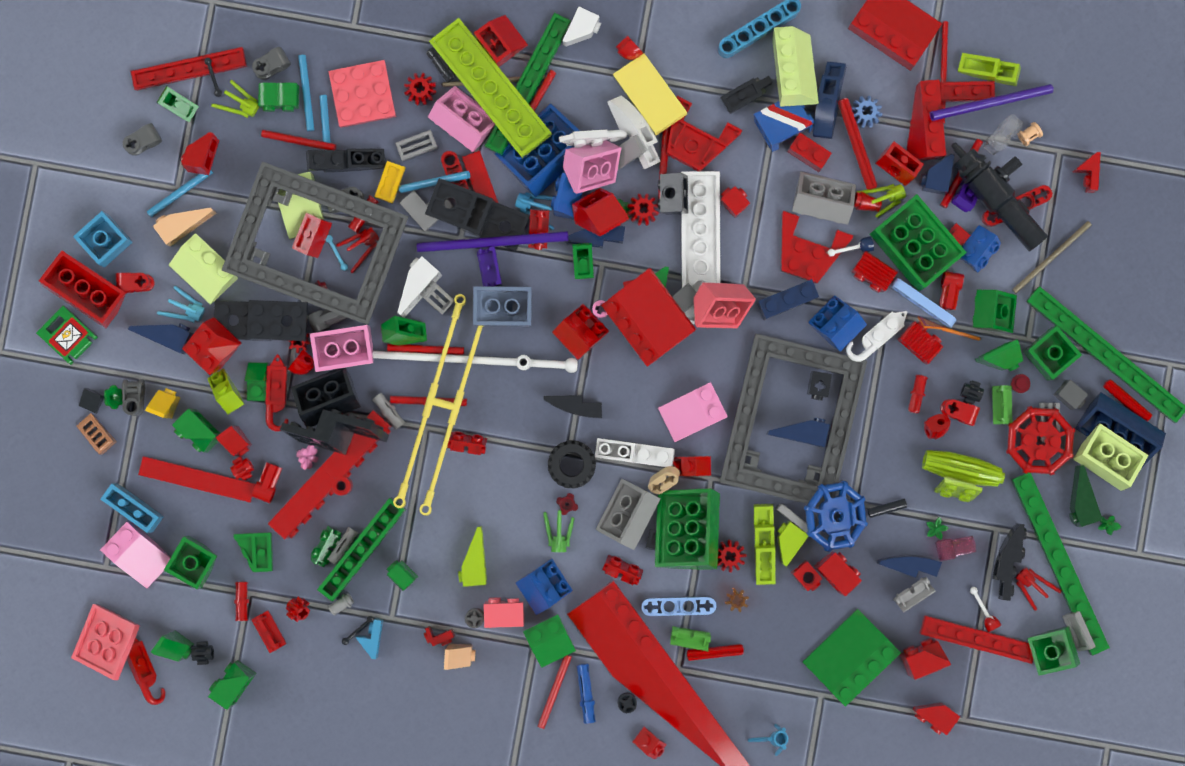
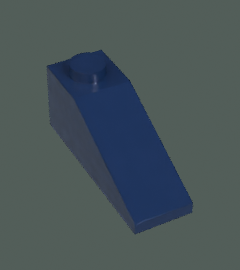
[128,323,194,354]
[766,417,830,447]

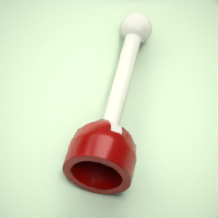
[970,587,1001,632]

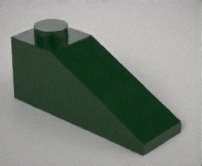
[1069,465,1103,527]

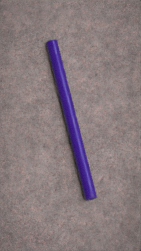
[930,84,1054,121]

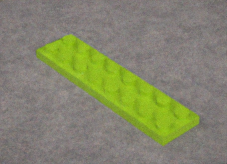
[429,18,552,158]

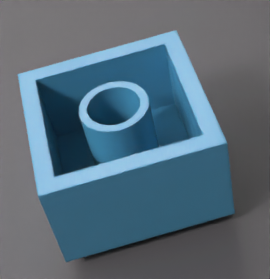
[73,211,133,267]

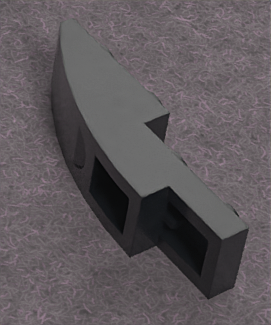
[306,149,385,172]
[992,523,1027,601]

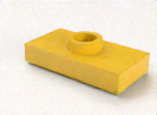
[374,161,406,204]

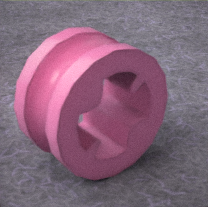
[592,300,608,318]

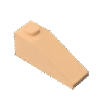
[153,208,217,247]
[444,644,476,670]

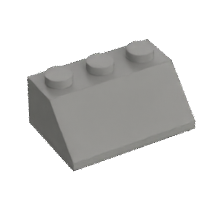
[792,171,856,225]
[596,479,661,550]

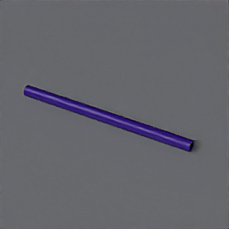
[417,231,569,252]

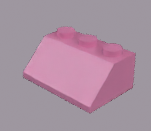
[428,86,495,152]
[563,140,621,194]
[310,325,373,372]

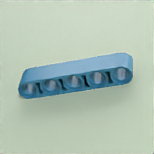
[718,0,801,58]

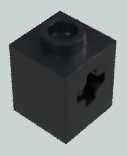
[807,371,832,401]

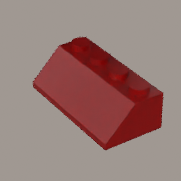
[39,251,126,328]

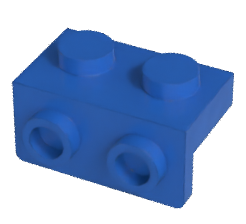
[960,225,1001,273]

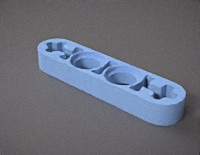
[890,278,956,328]
[641,596,716,616]

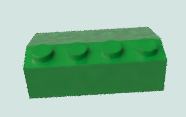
[869,194,967,292]
[655,488,720,570]
[802,609,901,707]

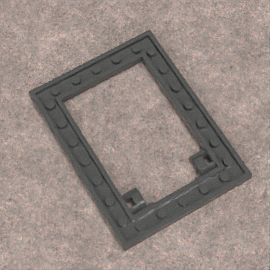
[221,161,409,325]
[719,334,867,507]

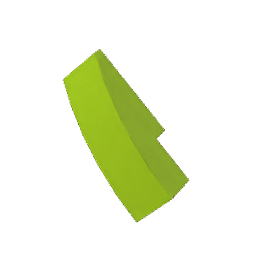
[958,53,1021,87]

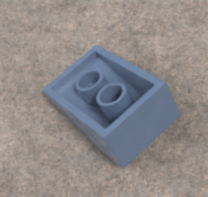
[473,286,532,327]

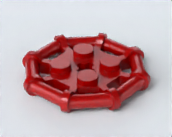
[1006,406,1076,476]

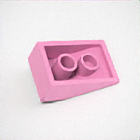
[658,382,728,442]
[100,521,171,588]

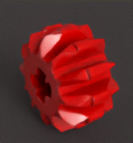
[404,73,436,106]
[627,194,659,226]
[717,539,746,573]

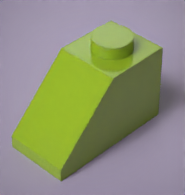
[777,521,808,567]

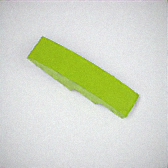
[753,504,776,585]

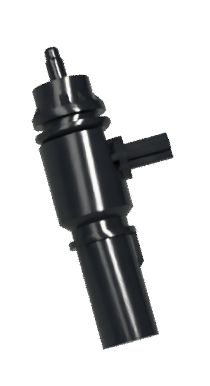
[951,142,1048,252]

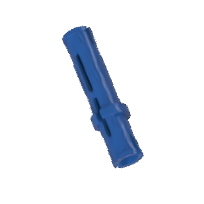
[576,664,596,724]

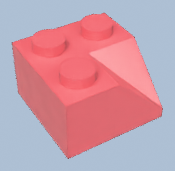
[484,597,525,628]

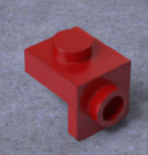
[424,626,455,647]
[632,727,667,759]

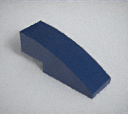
[565,226,625,248]
[877,556,942,578]

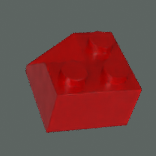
[182,317,242,375]
[814,551,862,597]
[900,638,951,680]

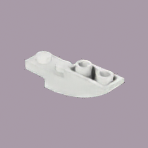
[607,96,661,169]
[595,438,675,467]

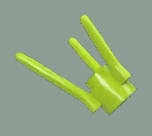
[211,80,259,118]
[857,184,906,218]

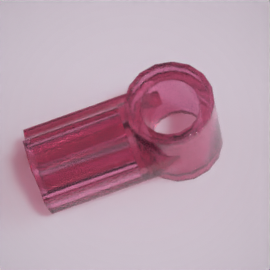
[935,536,976,561]

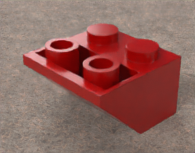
[474,15,528,67]
[572,188,629,236]
[552,304,609,360]

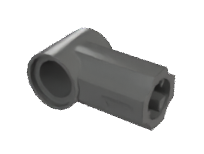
[307,310,348,333]

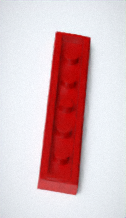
[131,47,247,91]
[138,456,255,502]
[919,615,1034,664]

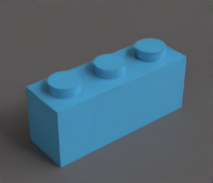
[100,483,164,533]

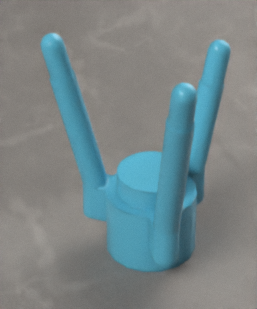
[157,286,205,323]

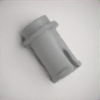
[328,593,354,616]

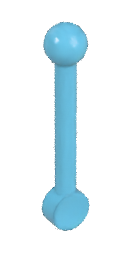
[325,235,348,271]

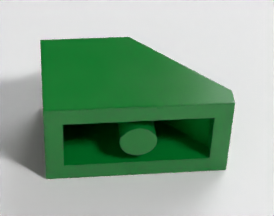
[381,316,427,345]

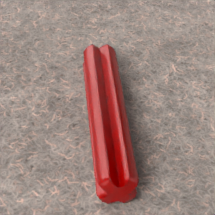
[1103,379,1152,421]
[687,644,744,661]

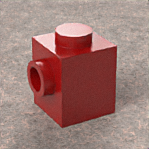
[720,186,750,218]

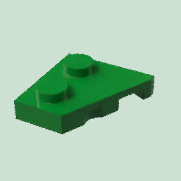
[233,532,273,572]

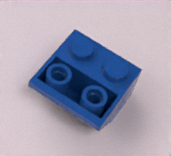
[551,172,583,220]
[808,295,867,352]
[515,559,573,615]

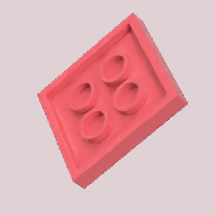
[328,60,396,128]
[71,604,140,680]

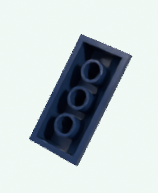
[1075,392,1166,467]

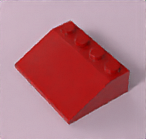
[848,0,942,71]
[601,268,697,367]

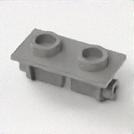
[893,577,936,612]

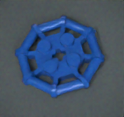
[804,481,868,552]

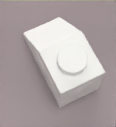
[563,7,601,46]

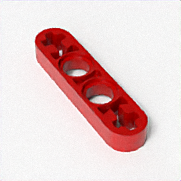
[982,185,1053,227]

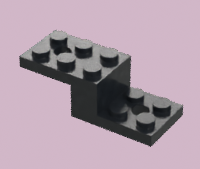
[425,178,530,252]
[214,300,308,341]
[280,409,389,455]

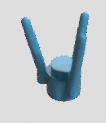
[515,192,554,230]
[748,724,789,756]

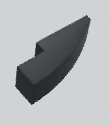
[544,395,602,418]

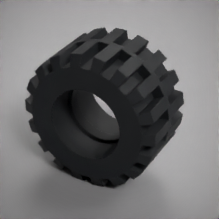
[548,440,596,489]

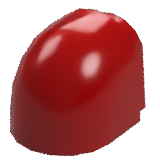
[616,35,643,60]
[288,350,314,375]
[924,414,951,440]

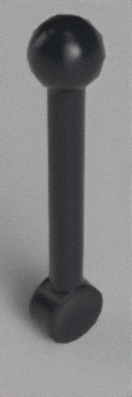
[204,58,222,97]
[342,616,374,645]

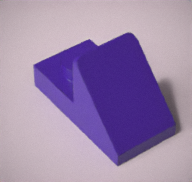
[951,179,978,212]

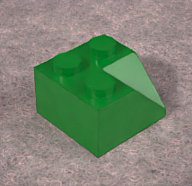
[1023,326,1082,381]
[172,408,221,453]
[164,536,217,590]
[208,660,257,710]

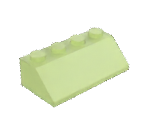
[772,26,819,107]

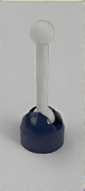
[828,236,874,256]

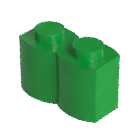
[258,82,299,112]
[386,560,418,591]

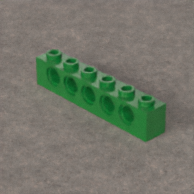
[317,497,407,602]

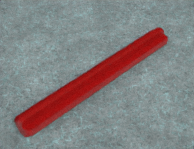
[838,98,877,190]

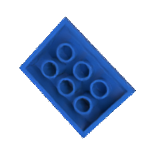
[495,103,580,198]

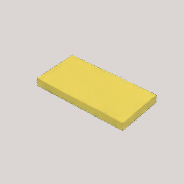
[613,53,687,135]

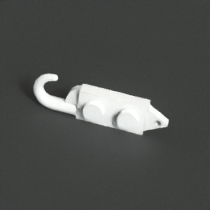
[559,130,627,148]
[846,311,907,362]

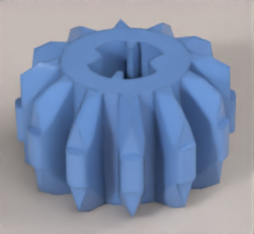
[851,96,882,128]

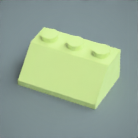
[169,233,238,305]
[1073,424,1148,491]

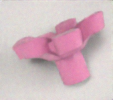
[296,445,318,470]

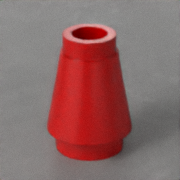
[854,191,882,212]

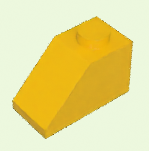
[145,388,181,419]

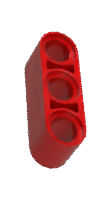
[441,151,469,189]

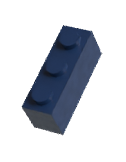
[757,279,819,320]

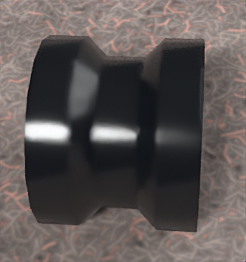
[618,692,637,714]

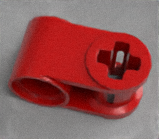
[116,273,155,293]
[940,399,980,426]

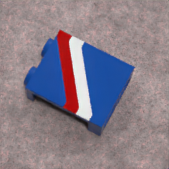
[754,101,814,152]

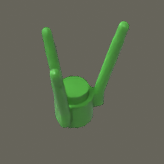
[543,510,575,552]

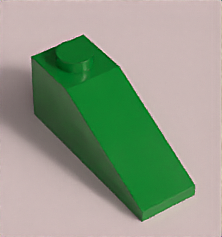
[151,630,194,662]

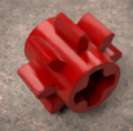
[289,333,311,354]
[230,457,254,480]
[286,596,310,622]

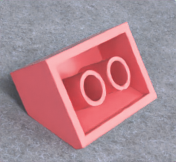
[694,282,756,328]

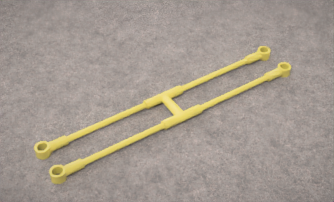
[393,294,484,516]

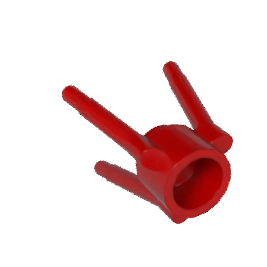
[336,227,379,273]
[1015,567,1062,611]

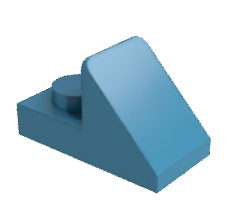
[356,618,383,659]

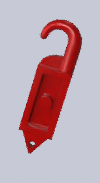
[265,354,288,432]
[127,638,165,705]

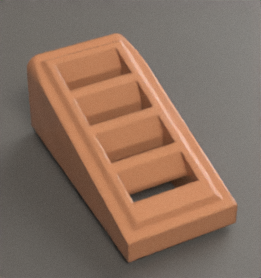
[77,413,117,455]

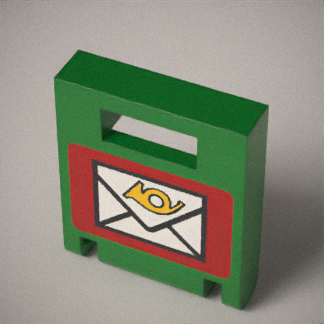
[36,305,98,365]

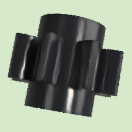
[960,380,984,404]
[191,641,214,665]

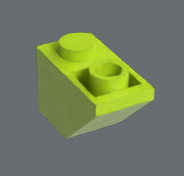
[207,368,244,414]

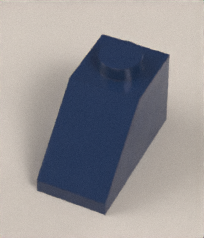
[920,154,955,195]

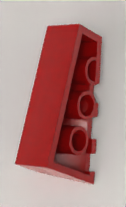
[907,79,946,161]

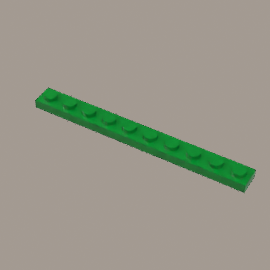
[1026,286,1185,423]
[1011,473,1110,656]

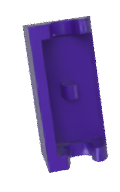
[477,246,502,287]

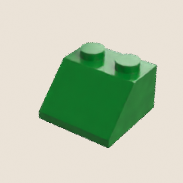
[972,289,1017,333]
[523,615,576,668]
[1027,626,1080,676]

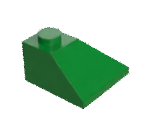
[975,339,1023,372]

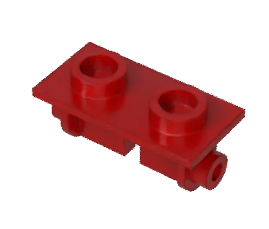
[528,209,550,250]
[447,431,488,456]
[602,555,643,586]
[251,610,287,653]

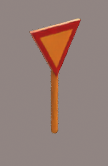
[917,316,981,341]

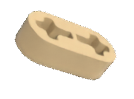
[648,466,680,494]

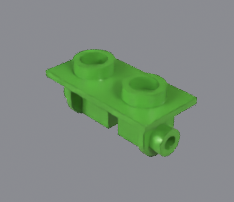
[992,385,1013,424]
[670,626,711,651]

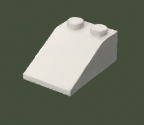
[397,256,442,318]

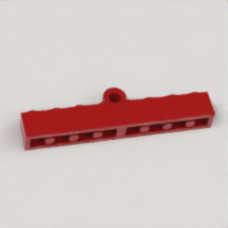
[268,410,392,540]

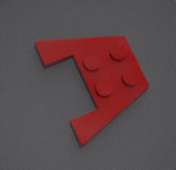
[666,96,743,172]
[781,211,854,284]

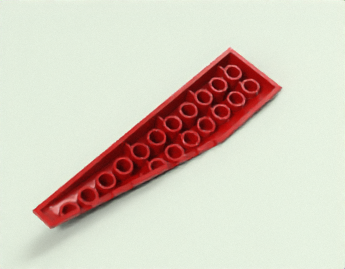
[567,580,750,766]

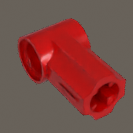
[939,271,964,310]
[251,462,283,504]

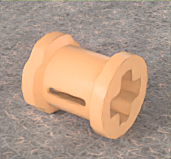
[1017,122,1043,146]

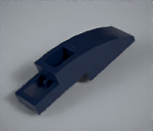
[813,62,847,139]

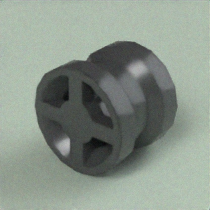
[465,608,484,629]

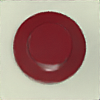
[1011,374,1031,393]

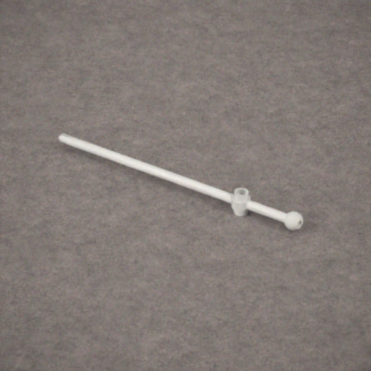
[373,351,578,373]

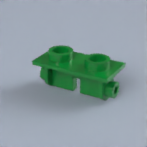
[311,526,342,567]

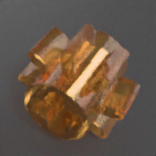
[725,588,749,612]

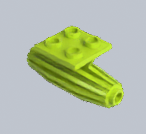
[922,450,1005,502]

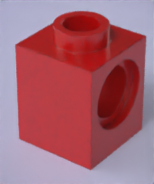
[791,560,822,591]

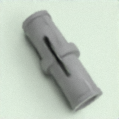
[372,393,406,430]
[327,527,359,565]

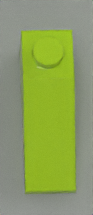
[458,526,487,587]

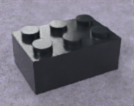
[291,368,361,428]

